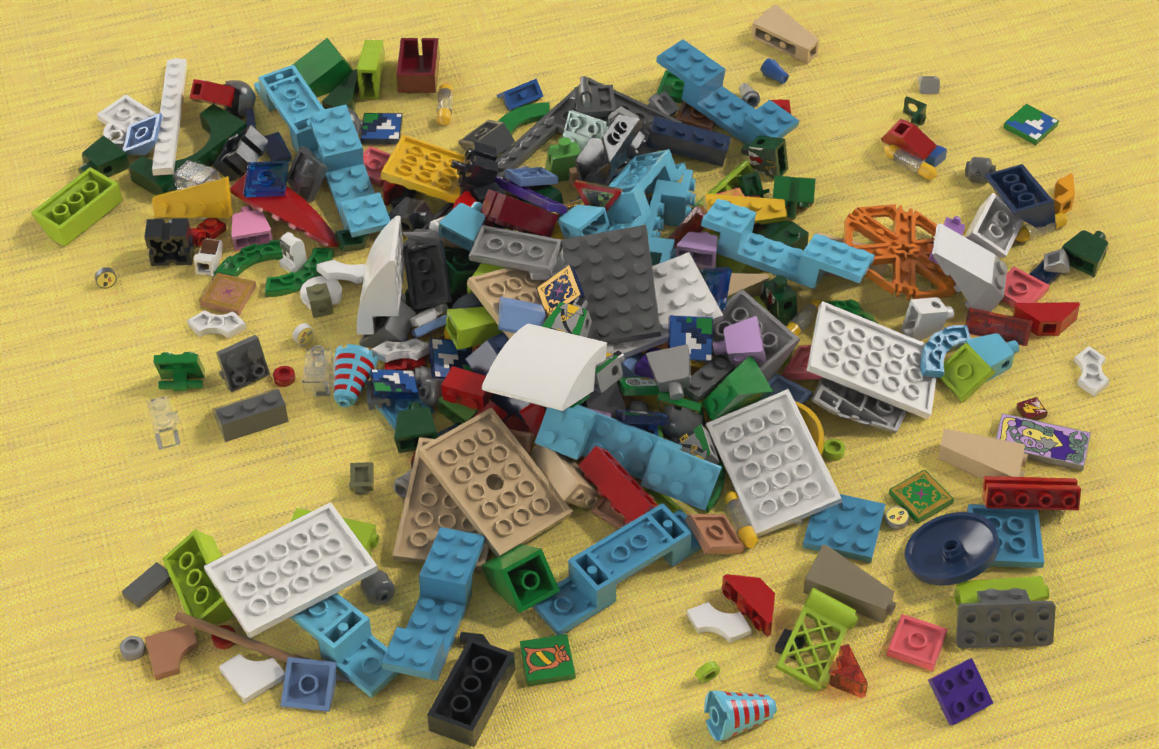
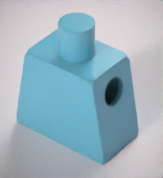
[438,202,486,252]
[557,205,610,239]
[965,333,1020,381]

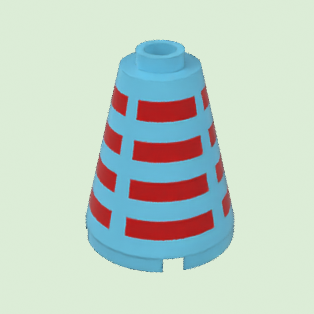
[334,344,378,407]
[704,690,777,741]

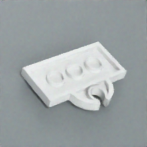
[97,95,157,153]

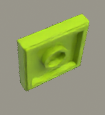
[940,342,996,403]

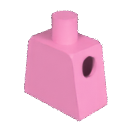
[232,206,273,251]

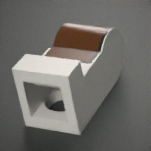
[193,239,223,276]

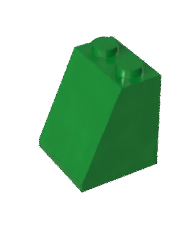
[292,38,353,97]
[702,356,773,421]
[481,544,560,613]

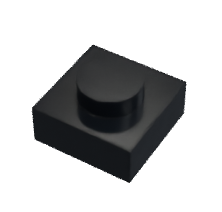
[775,628,806,660]

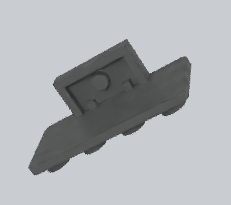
[956,588,1056,648]

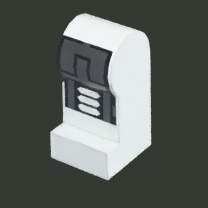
[279,232,307,273]

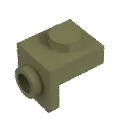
[306,283,334,318]
[349,462,374,495]

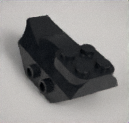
[574,115,646,196]

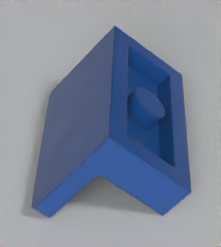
[497,78,543,111]

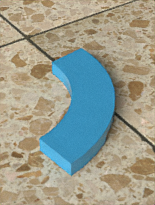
[920,325,971,378]

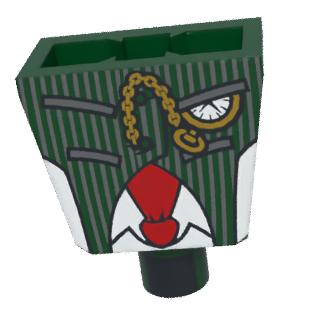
[741,135,788,179]
[760,275,797,326]

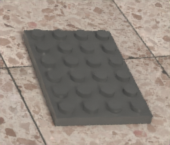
[562,225,662,345]

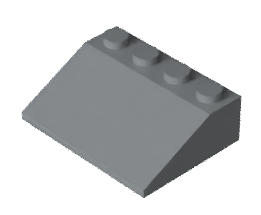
[695,289,800,382]

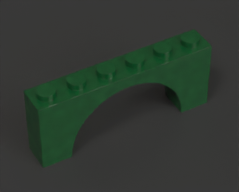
[128,104,247,196]

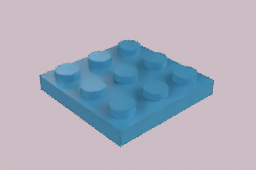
[803,494,886,563]
[967,504,1044,568]

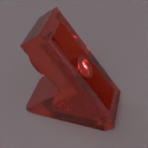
[829,644,868,698]

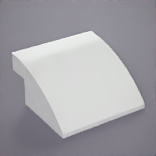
[357,216,404,334]
[482,324,607,411]

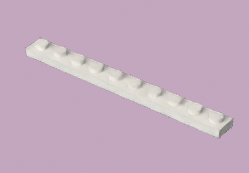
[152,58,187,176]

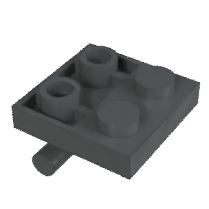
[574,76,616,118]
[285,146,328,202]
[216,335,270,392]

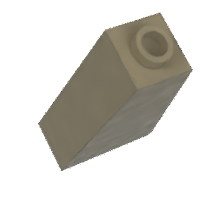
[804,544,896,623]

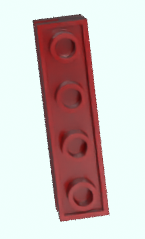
[579,446,658,524]
[982,476,1081,511]

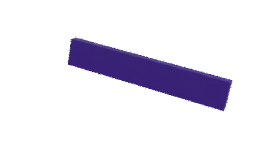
[493,176,568,214]

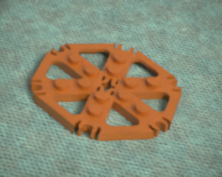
[843,204,957,300]

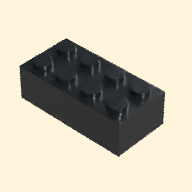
[427,638,515,747]

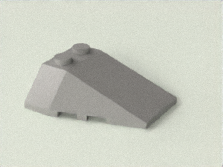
[932,223,1008,321]
[810,377,907,434]

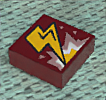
[1016,397,1048,420]

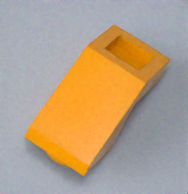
[1054,173,1075,214]

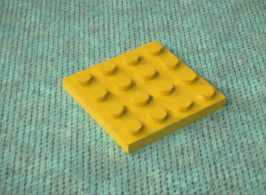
[380,134,466,203]

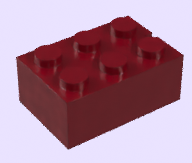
[396,38,440,93]
[480,189,559,238]

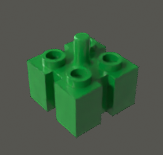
[773,175,816,219]

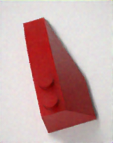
[230,171,339,247]

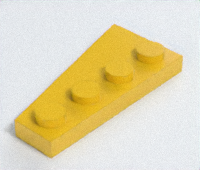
[152,176,233,218]
[703,194,787,232]

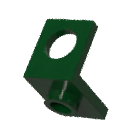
[903,96,927,127]

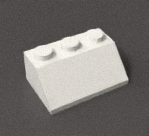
[964,193,1024,258]

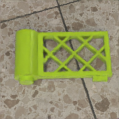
[775,588,858,691]

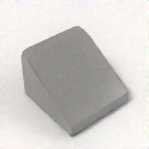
[918,76,940,94]
[1044,249,1070,273]

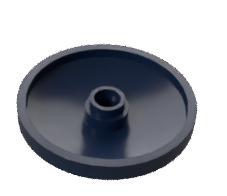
[905,512,1000,586]

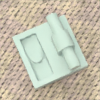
[562,110,608,152]

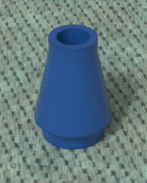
[760,58,789,84]

